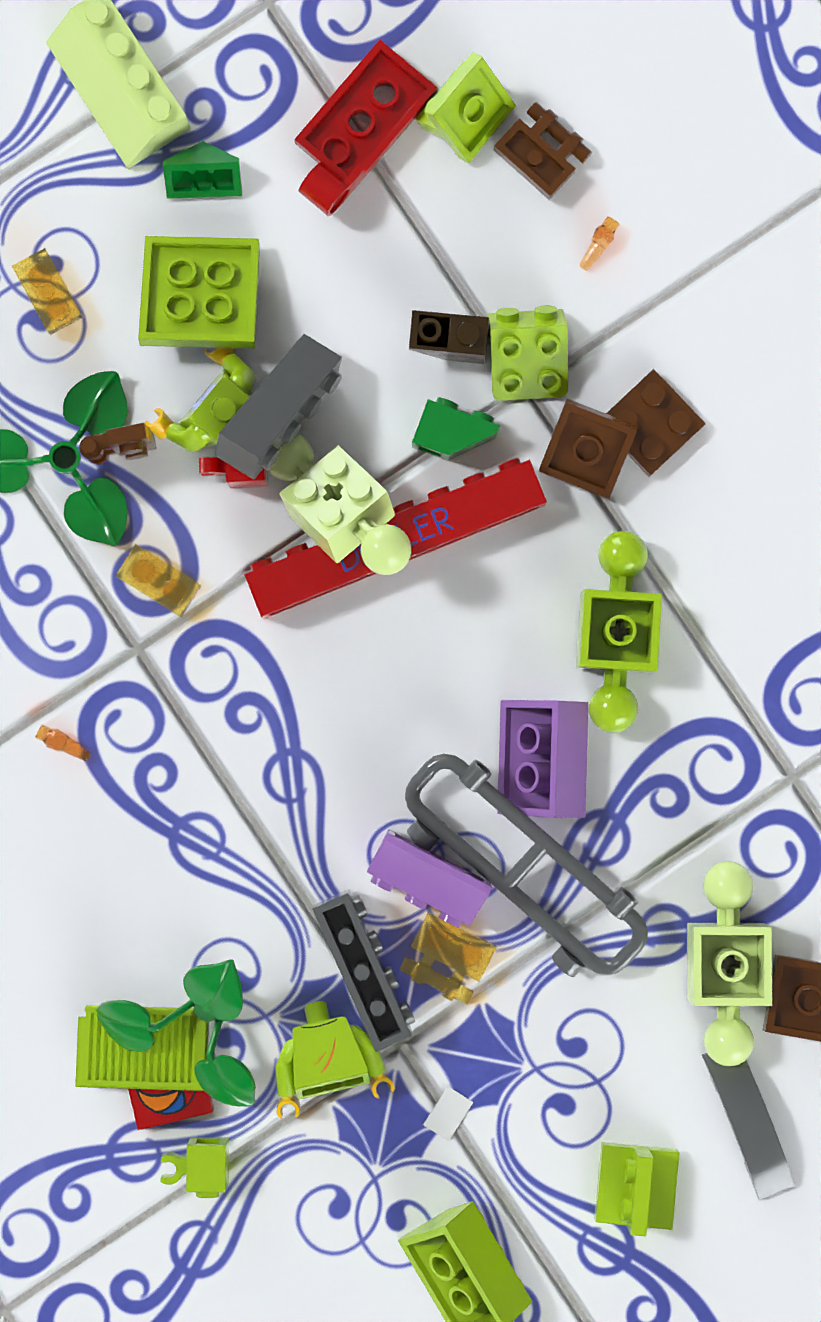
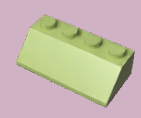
[46,0,191,169]

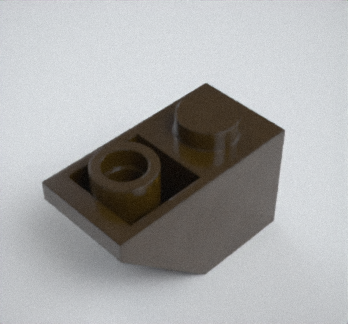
[409,310,489,364]

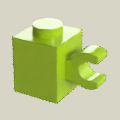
[160,1137,229,1198]

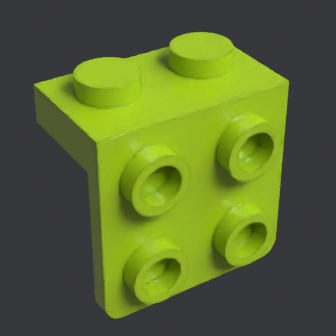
[488,305,568,401]

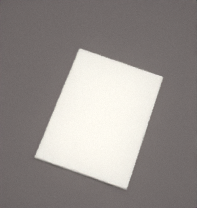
[423,1086,473,1141]

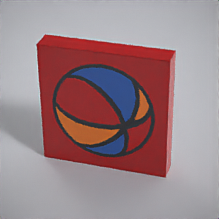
[128,1089,214,1130]

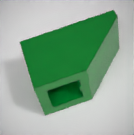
[412,397,500,461]

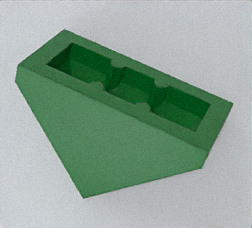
[163,141,242,199]

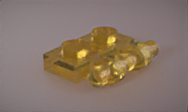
[399,911,497,1004]

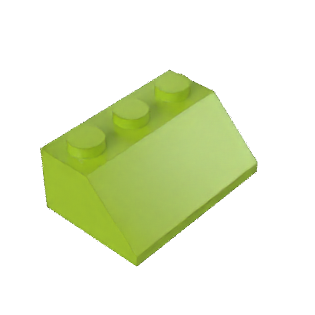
[398,1201,533,1322]

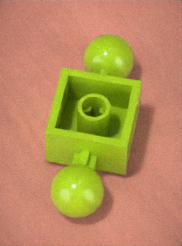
[576,531,662,733]

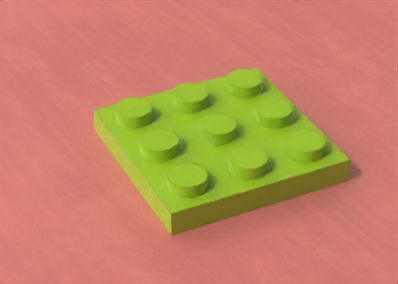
[138,236,260,349]

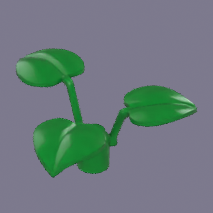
[0,371,128,546]
[96,959,256,1107]

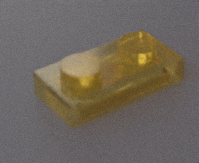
[12,248,83,335]
[115,544,202,617]

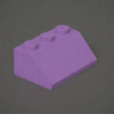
[497,700,589,818]
[367,829,493,928]

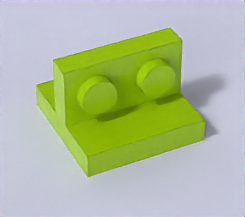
[415,52,516,163]
[594,1142,680,1237]

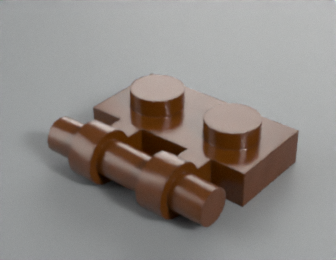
[493,102,592,200]
[79,423,157,465]

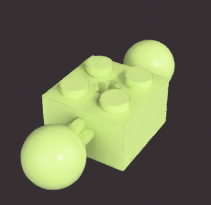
[269,434,411,575]
[687,861,772,1066]

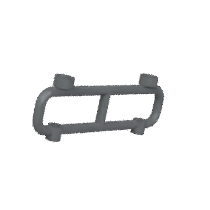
[405,754,648,977]

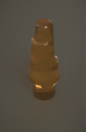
[579,216,620,271]
[35,724,91,761]

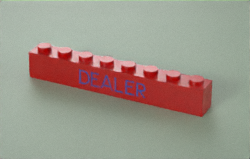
[244,457,547,619]

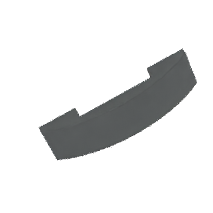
[702,1053,795,1200]

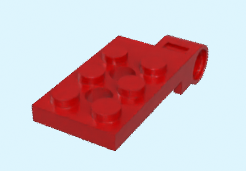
[294,39,438,217]

